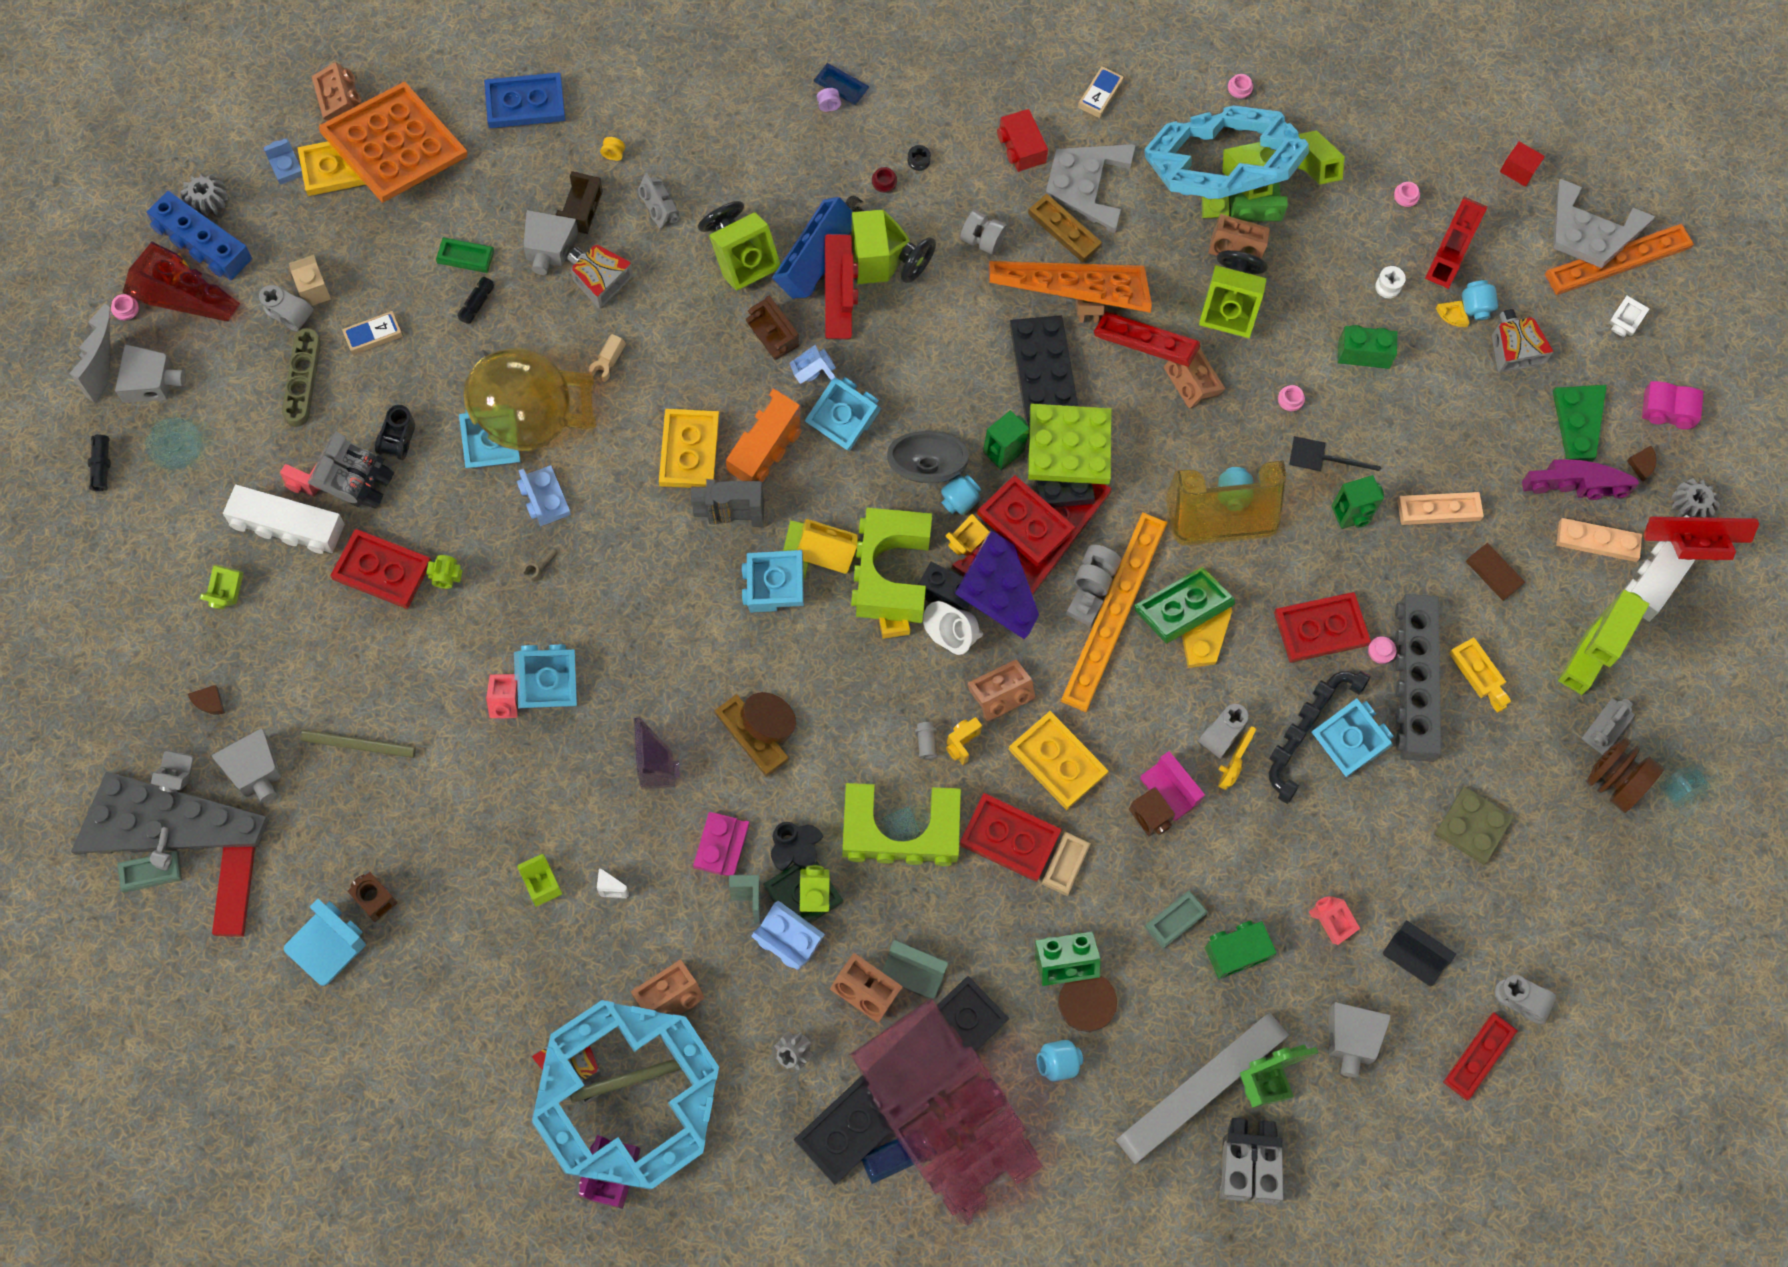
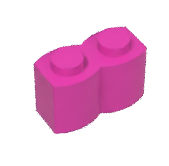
[1642,381,1704,430]

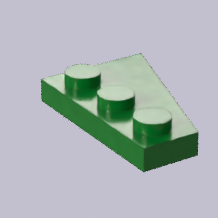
[1553,385,1607,462]

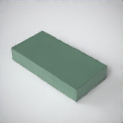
[117,850,182,893]
[1145,890,1208,949]

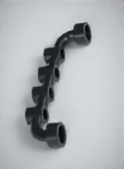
[1269,671,1371,805]

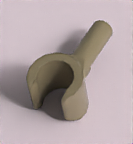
[523,549,557,581]

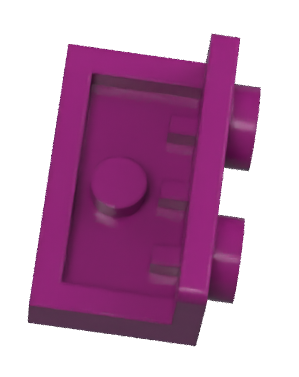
[579,1135,641,1209]

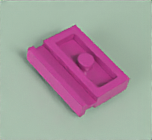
[693,812,750,876]

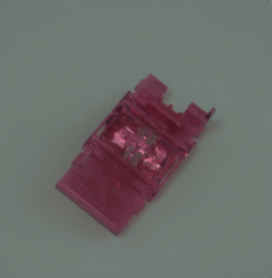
[849,998,1043,1226]

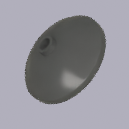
[887,431,969,483]

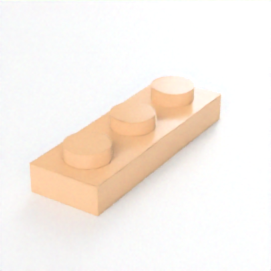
[1397,492,1484,525]
[1556,518,1642,562]

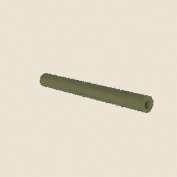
[301,730,416,758]
[570,1059,681,1103]

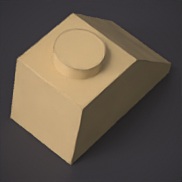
[289,255,331,306]

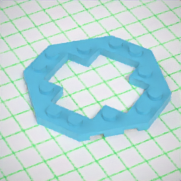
[1145,105,1309,199]
[532,1000,719,1190]

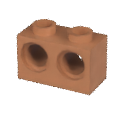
[1208,214,1270,263]
[830,953,903,1023]

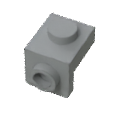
[151,750,194,792]

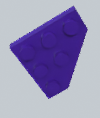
[955,530,1039,639]

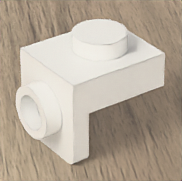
[1608,296,1649,337]

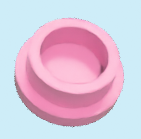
[1228,74,1253,99]
[1394,182,1420,207]
[111,294,139,321]
[1278,385,1305,411]
[1368,637,1397,664]

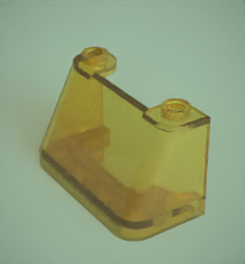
[1166,460,1286,545]

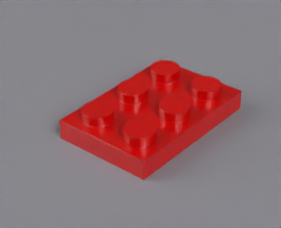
[977,475,1075,567]
[330,529,432,609]
[1274,592,1371,663]
[959,793,1062,882]

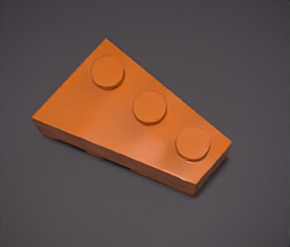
[726,388,801,482]

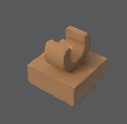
[1075,299,1104,323]

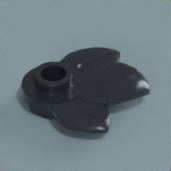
[771,822,824,871]

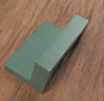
[729,875,761,923]
[882,940,948,1000]

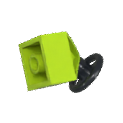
[698,201,781,291]
[851,210,936,284]
[1199,250,1268,338]

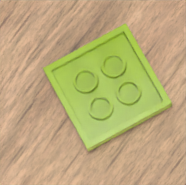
[1028,404,1112,484]

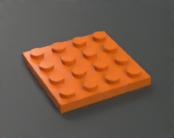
[319,81,467,203]

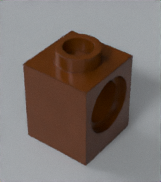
[1129,787,1176,837]
[347,872,397,922]

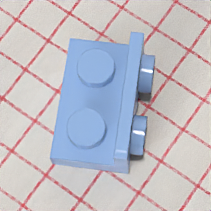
[789,345,836,384]
[516,465,571,526]
[751,901,825,970]

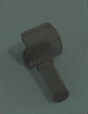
[845,196,864,212]

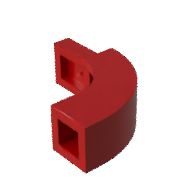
[1425,196,1488,289]

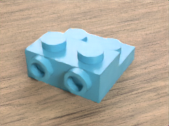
[805,377,882,452]
[459,404,521,469]
[742,550,804,613]
[514,644,577,708]
[1312,698,1394,778]

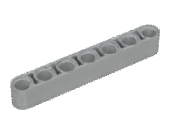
[1115,1012,1289,1164]

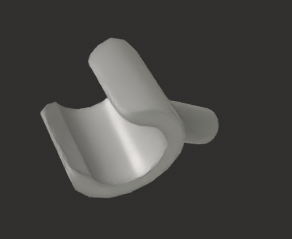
[150,827,172,871]

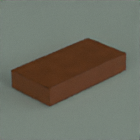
[1466,543,1525,601]

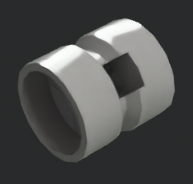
[960,209,1008,256]
[1074,545,1121,596]

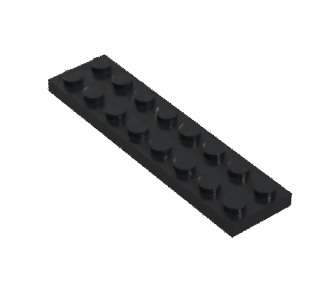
[1010,315,1095,508]
[794,976,1009,1186]

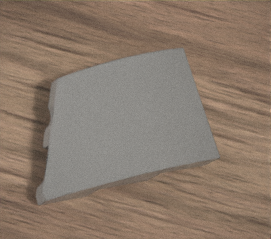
[69,304,110,403]

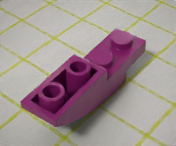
[1522,459,1639,500]

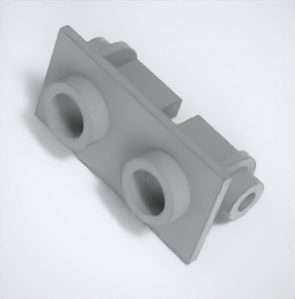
[638,173,679,230]
[1581,698,1635,755]

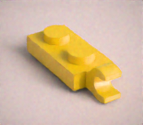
[1449,637,1511,713]

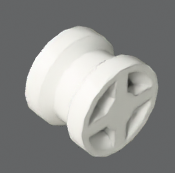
[1375,266,1406,299]

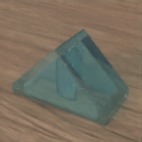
[1659,764,1711,809]

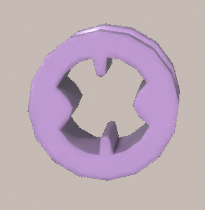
[817,88,841,112]

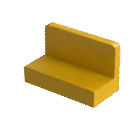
[797,519,858,574]

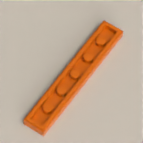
[1545,224,1694,295]

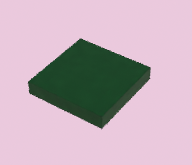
[763,861,843,924]

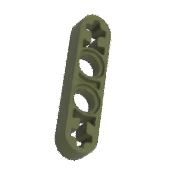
[282,328,321,427]

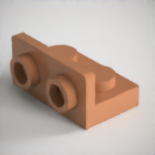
[312,62,361,121]
[1164,349,1225,408]
[967,659,1035,721]
[631,959,705,1015]

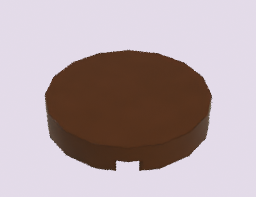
[740,692,796,744]
[1058,976,1117,1033]

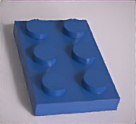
[484,72,566,128]

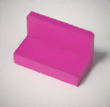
[1140,751,1205,821]

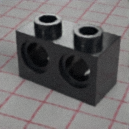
[918,561,973,612]

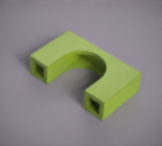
[1222,130,1345,199]
[851,507,932,623]
[1558,589,1650,695]
[842,783,961,866]

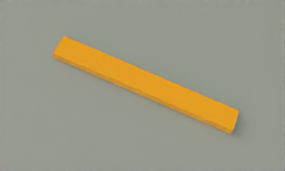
[1061,512,1168,712]

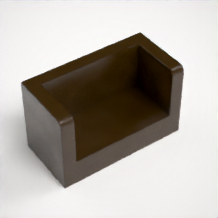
[556,171,603,234]

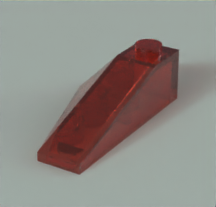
[122,241,240,322]

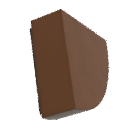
[1627,446,1657,482]
[188,685,225,715]

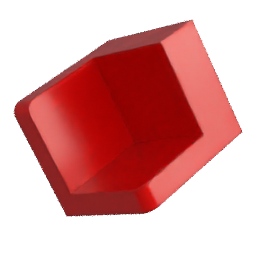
[1500,141,1545,187]

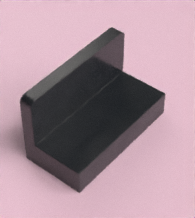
[1383,920,1456,987]

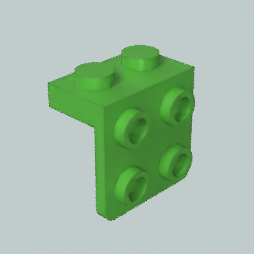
[1229,182,1288,221]
[1240,1044,1319,1108]

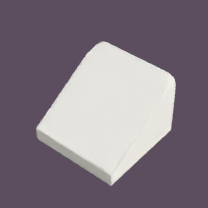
[597,869,629,898]

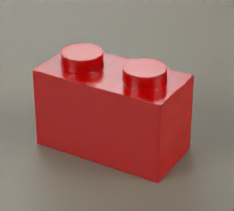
[997,109,1048,172]

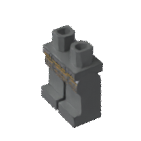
[691,479,765,528]

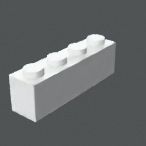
[223,485,345,554]
[1625,515,1695,622]

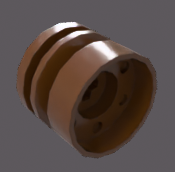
[1585,737,1665,813]

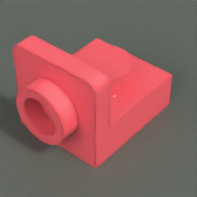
[486,674,518,718]
[1309,896,1360,945]

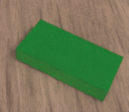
[436,237,494,273]

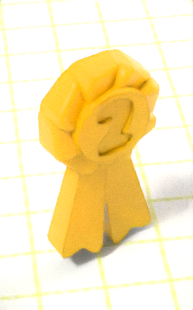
[1218,726,1256,790]

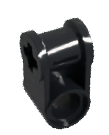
[375,405,415,460]

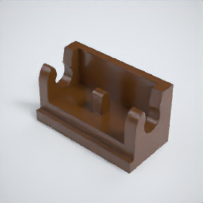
[746,295,799,360]

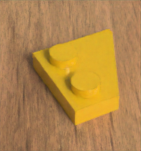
[1182,607,1232,668]

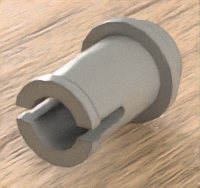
[914,722,937,759]

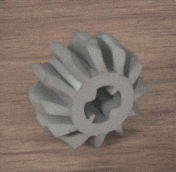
[180,172,228,218]
[1671,478,1721,518]

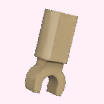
[589,334,626,382]

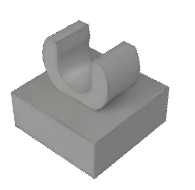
[1066,589,1103,627]

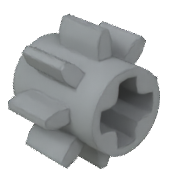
[774,1031,813,1070]

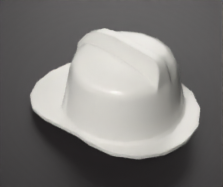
[923,601,983,655]

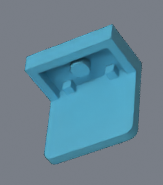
[284,899,366,986]

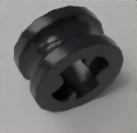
[907,145,931,171]

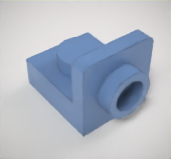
[264,138,303,185]

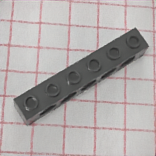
[1395,594,1441,762]

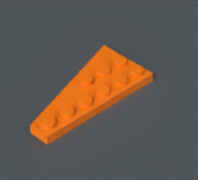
[988,261,1152,313]

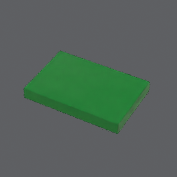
[1134,566,1235,644]

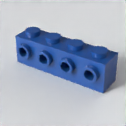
[146,191,252,280]
[772,197,853,299]

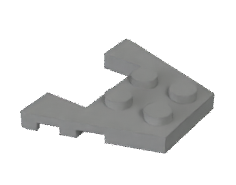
[1046,144,1135,233]
[1553,179,1655,268]

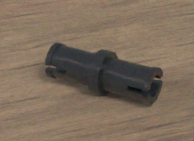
[88,434,111,492]

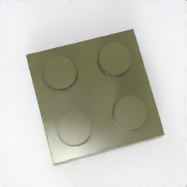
[1435,786,1513,865]

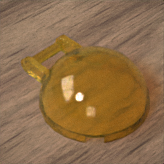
[463,348,597,451]

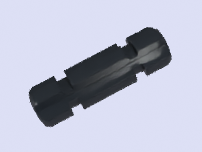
[457,277,494,324]

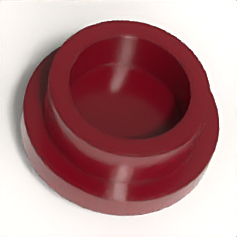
[872,167,897,193]

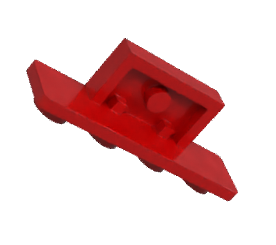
[825,234,858,340]
[1643,516,1759,561]

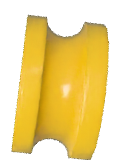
[600,137,626,161]

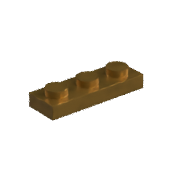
[1028,194,1102,263]
[714,694,789,778]

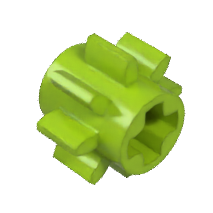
[426,555,463,589]

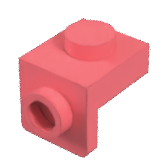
[280,463,321,497]

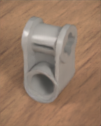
[259,285,314,332]
[1198,704,1248,759]
[1494,975,1557,1024]

